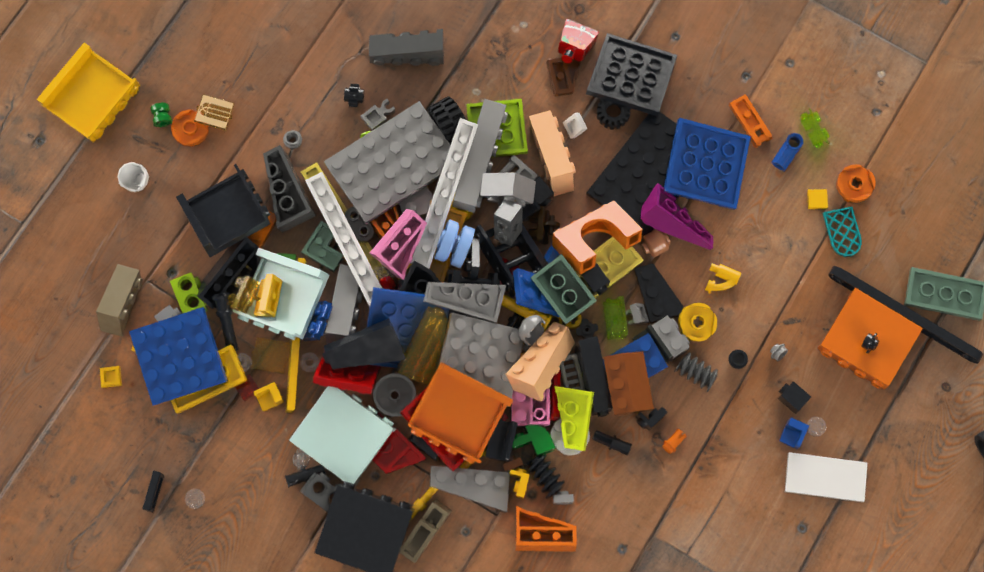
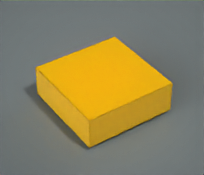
[807,189,828,209]
[100,366,122,388]

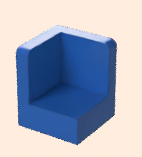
[779,417,809,449]

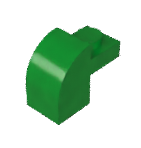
[512,425,556,457]

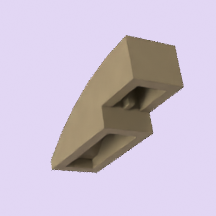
[400,500,452,563]

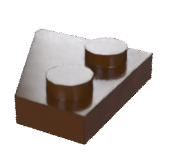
[546,58,581,97]

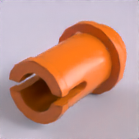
[662,429,687,454]

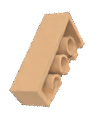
[529,110,576,196]
[506,322,575,402]

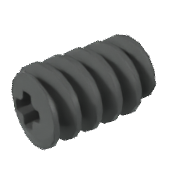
[674,352,718,392]

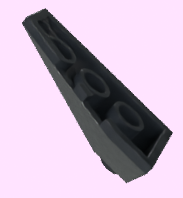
[395,261,470,316]

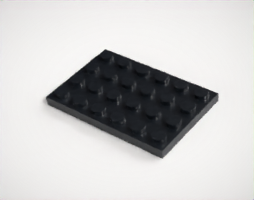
[586,111,679,236]

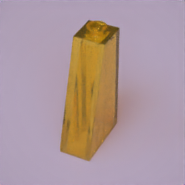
[397,306,448,386]

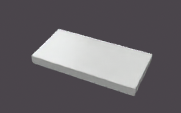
[784,452,867,502]

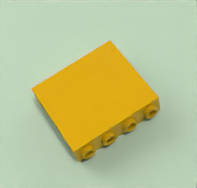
[37,43,140,143]

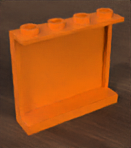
[817,288,923,389]
[408,362,513,464]

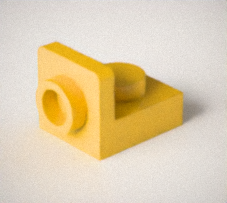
[510,468,530,500]

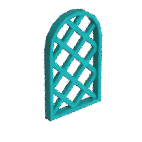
[822,206,862,257]

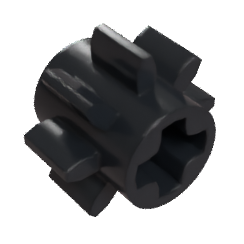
[344,84,364,108]

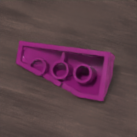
[641,183,714,250]

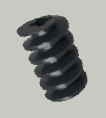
[524,454,565,499]

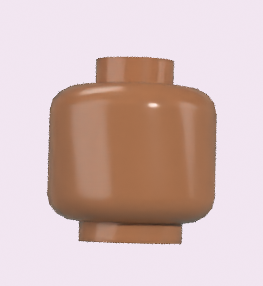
[641,230,671,257]

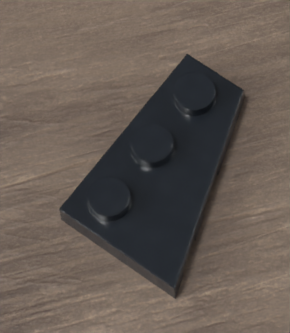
[634,263,684,324]

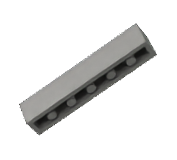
[452,99,508,213]

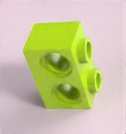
[170,272,208,313]

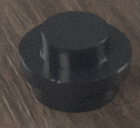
[728,350,748,369]

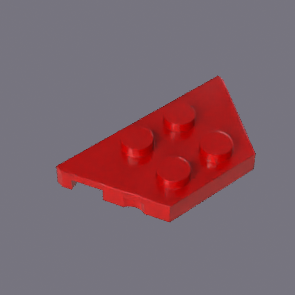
[372,406,427,474]

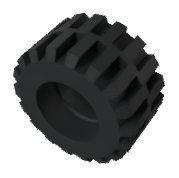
[428,96,466,145]

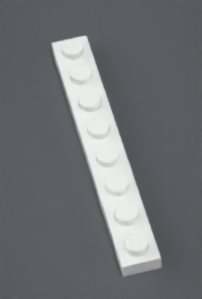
[410,118,478,269]
[305,172,382,306]

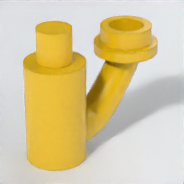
[705,263,741,294]

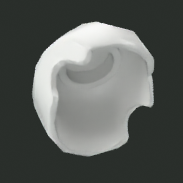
[117,162,149,192]

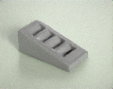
[559,353,585,391]

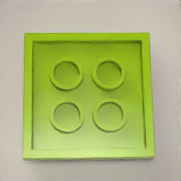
[466,99,528,157]

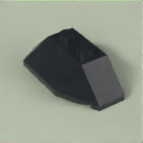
[197,237,260,309]

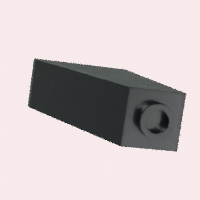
[322,318,406,369]
[574,336,613,417]

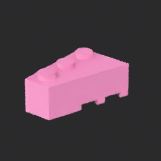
[370,209,427,280]

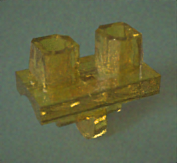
[228,275,261,314]

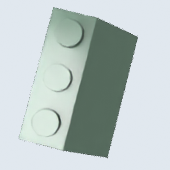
[530,254,597,324]

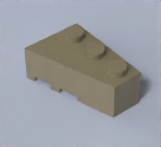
[96,264,143,337]

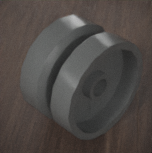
[373,373,416,417]

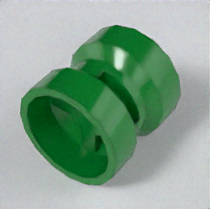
[150,103,172,127]

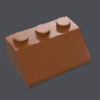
[603,351,654,416]

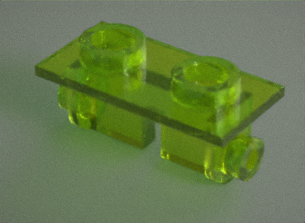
[800,108,830,148]

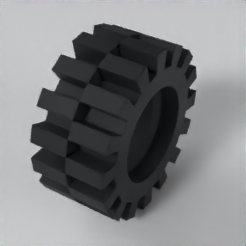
[596,99,631,130]

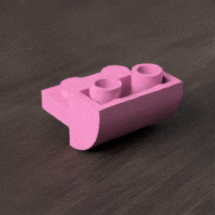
[511,388,550,427]

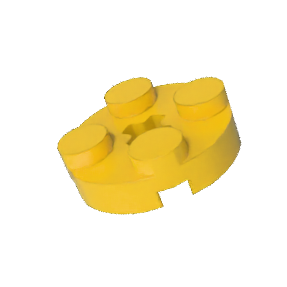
[678,303,717,342]

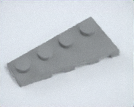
[423,282,506,323]
[429,466,510,513]

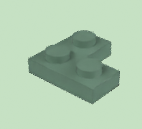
[301,220,344,272]

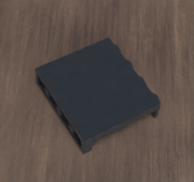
[176,164,271,257]
[315,481,415,572]

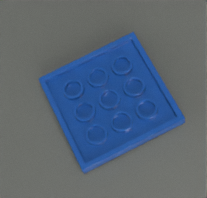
[664,118,751,210]
[366,287,449,373]
[129,307,228,406]

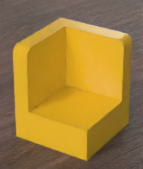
[253,382,285,412]

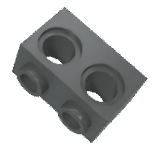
[300,472,338,513]

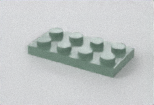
[904,267,984,321]

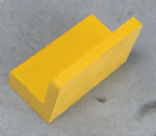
[254,274,283,317]

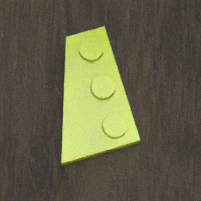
[555,386,594,451]

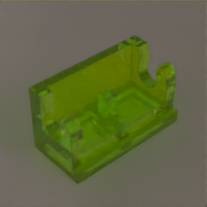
[603,296,628,340]

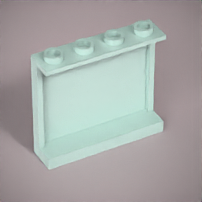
[233,248,330,340]
[289,386,396,486]

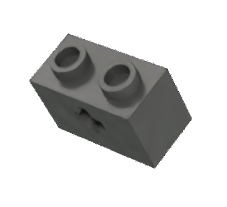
[494,200,523,246]

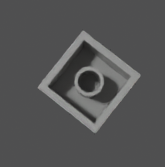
[480,173,536,207]

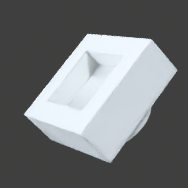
[563,113,588,139]

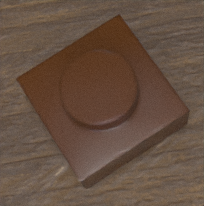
[501,455,523,472]

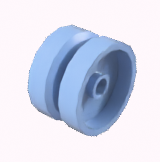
[434,219,475,268]

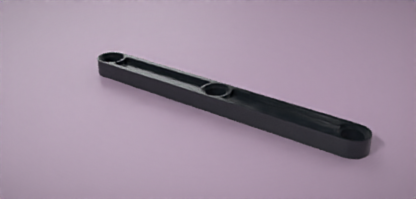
[828,266,983,364]

